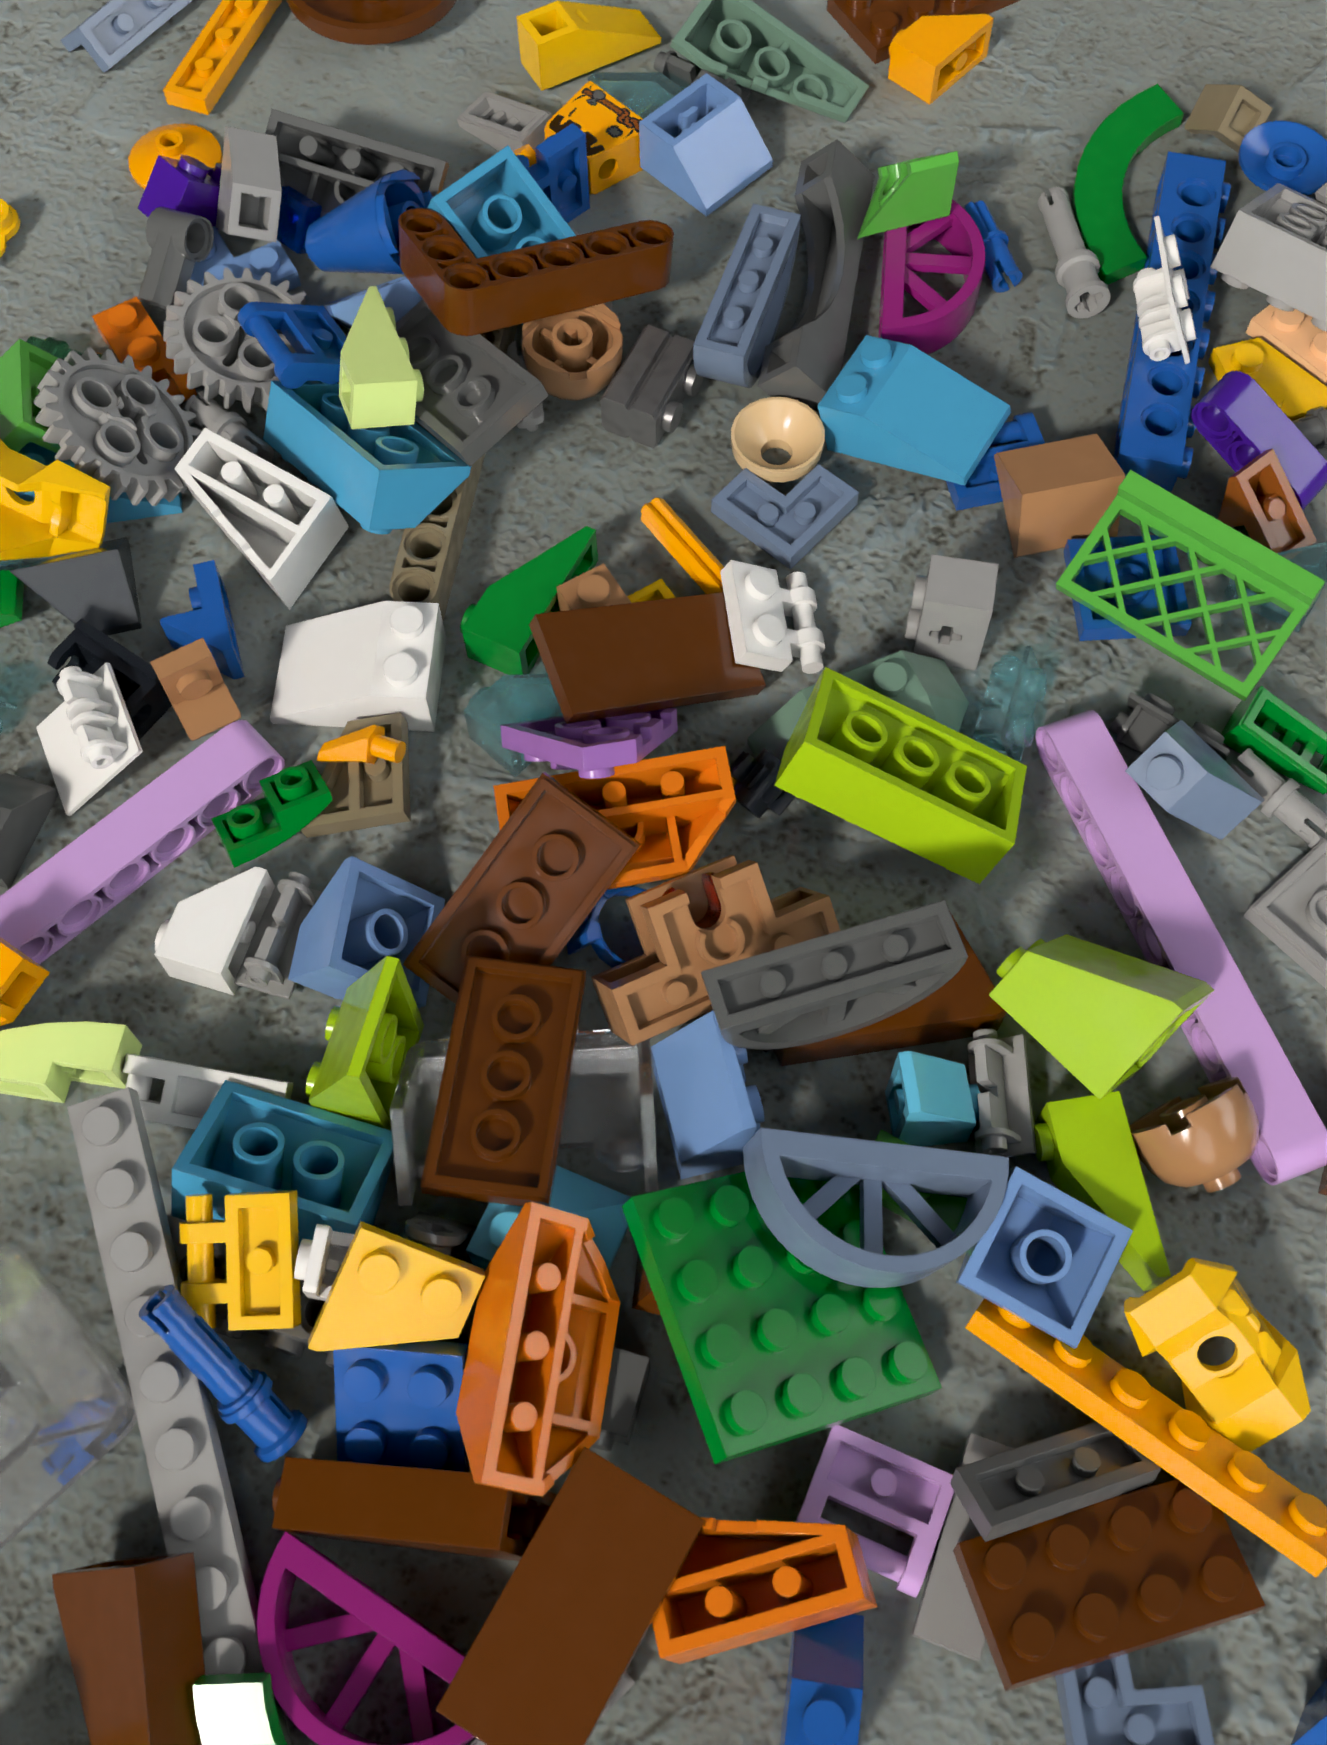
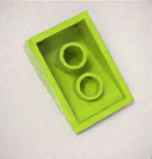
[305,956,424,1130]

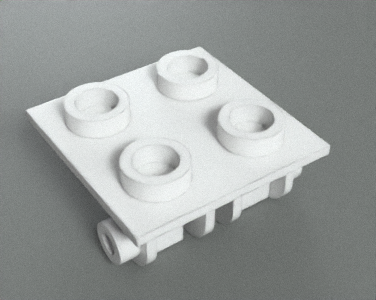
[1133,215,1197,364]
[36,662,143,816]

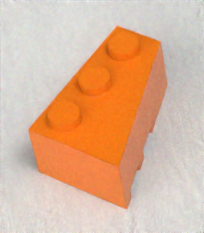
[652,1517,877,1664]

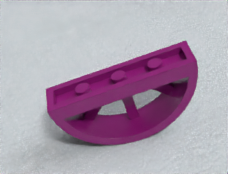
[878,199,985,355]
[257,1531,476,1745]

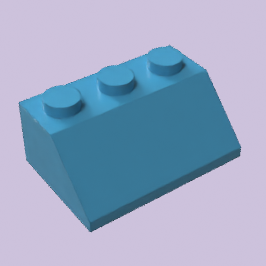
[171,1080,400,1247]

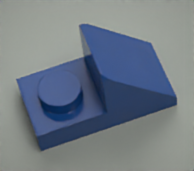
[160,560,245,679]

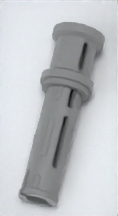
[1037,187,1111,319]

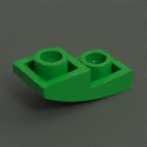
[211,760,333,868]

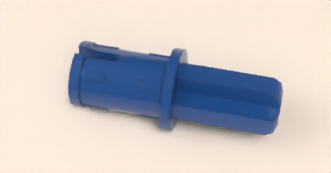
[964,200,1023,293]

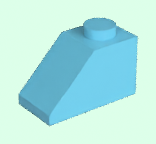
[885,1051,980,1147]

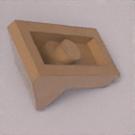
[150,638,242,741]

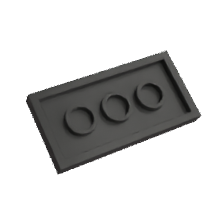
[396,299,549,466]

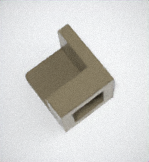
[1185,84,1273,153]

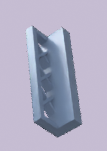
[60,0,192,73]

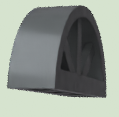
[701,900,968,1050]

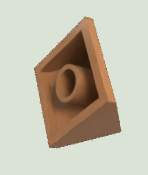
[994,434,1125,558]

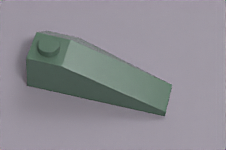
[670,0,869,123]

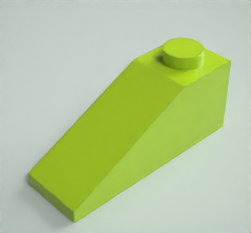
[1034,1091,1171,1291]

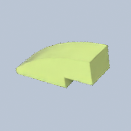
[0,1021,142,1103]

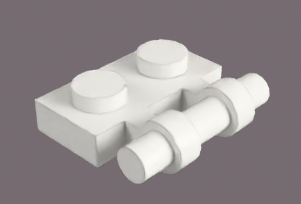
[720,560,825,674]

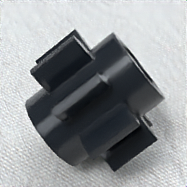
[730,748,795,819]

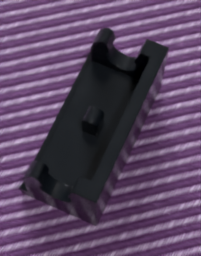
[47,619,172,740]

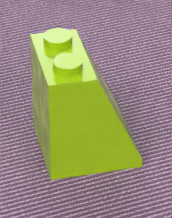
[989,934,1214,1100]

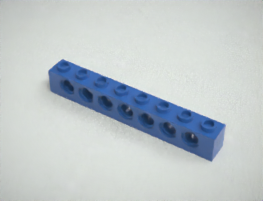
[1113,151,1231,492]

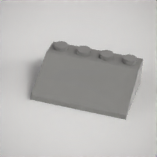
[1211,183,1327,332]

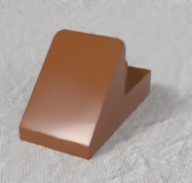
[1218,449,1317,561]

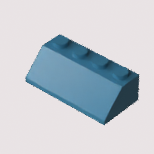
[263,380,471,535]

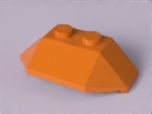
[493,746,736,889]
[456,1201,620,1496]

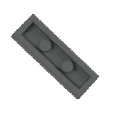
[950,1422,1161,1542]

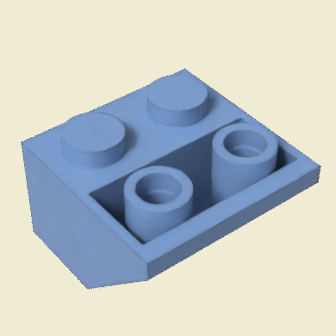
[639,73,773,217]
[651,1011,765,1180]

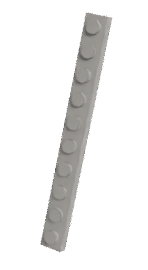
[67,1087,292,1745]

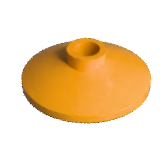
[128,123,223,190]

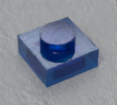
[277,186,322,254]

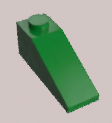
[460,526,598,682]

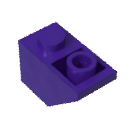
[137,155,222,230]

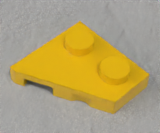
[1208,337,1327,421]
[308,1221,485,1352]

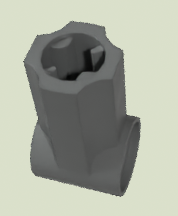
[137,206,214,311]

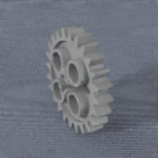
[163,268,307,413]
[34,347,202,506]

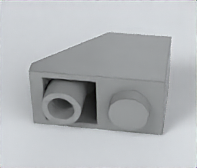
[216,126,282,242]

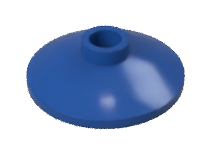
[1238,121,1327,196]

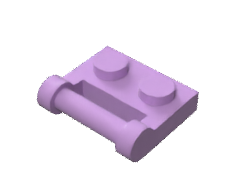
[795,1425,954,1598]

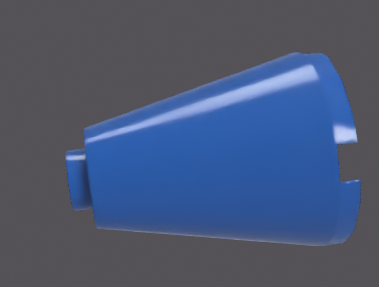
[305,169,434,274]

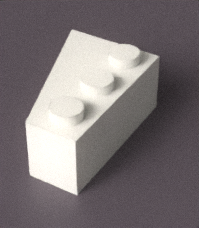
[174,428,349,610]

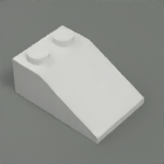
[270,601,446,732]

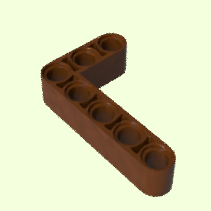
[398,208,674,336]

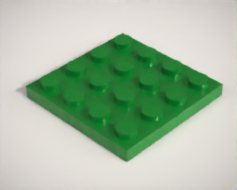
[622,1171,942,1464]

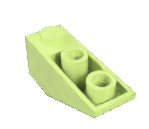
[339,286,424,429]

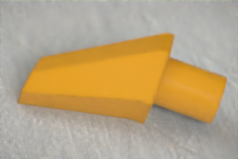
[316,724,406,764]

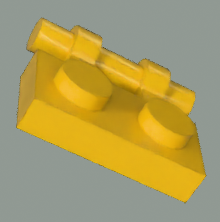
[179,1190,301,1331]

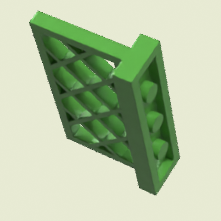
[1056,470,1326,702]

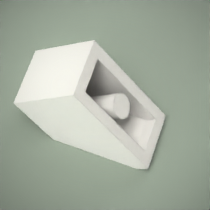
[154,866,275,995]

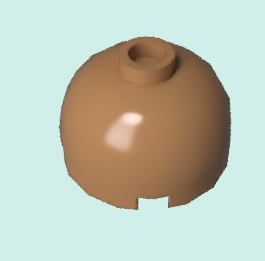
[522,304,623,401]
[1129,1077,1259,1193]

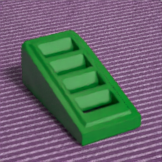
[1221,686,1327,795]

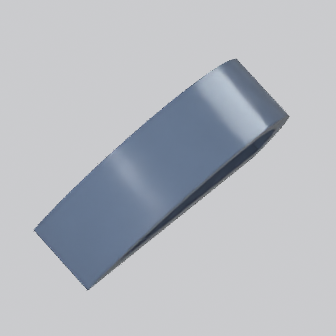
[693,204,801,388]
[743,1127,1009,1288]

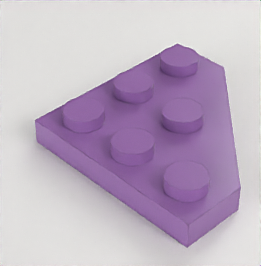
[500,708,678,779]

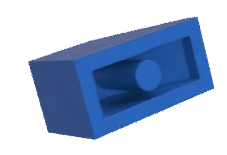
[780,1614,864,1745]

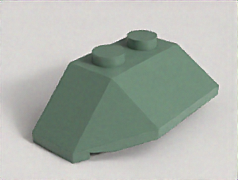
[747,650,969,761]

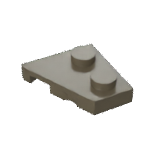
[300,712,411,838]

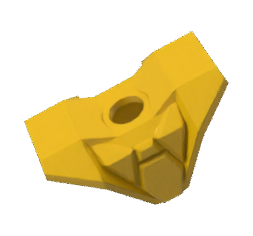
[0,439,111,561]
[1124,1257,1311,1452]

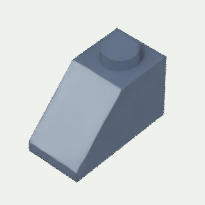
[1125,719,1265,840]

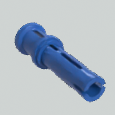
[138,1284,308,1463]

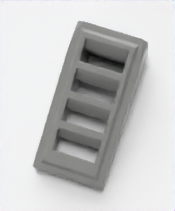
[457,91,553,151]

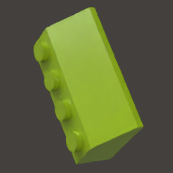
[774,667,1027,885]

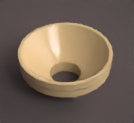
[731,397,825,482]

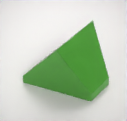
[858,151,959,238]

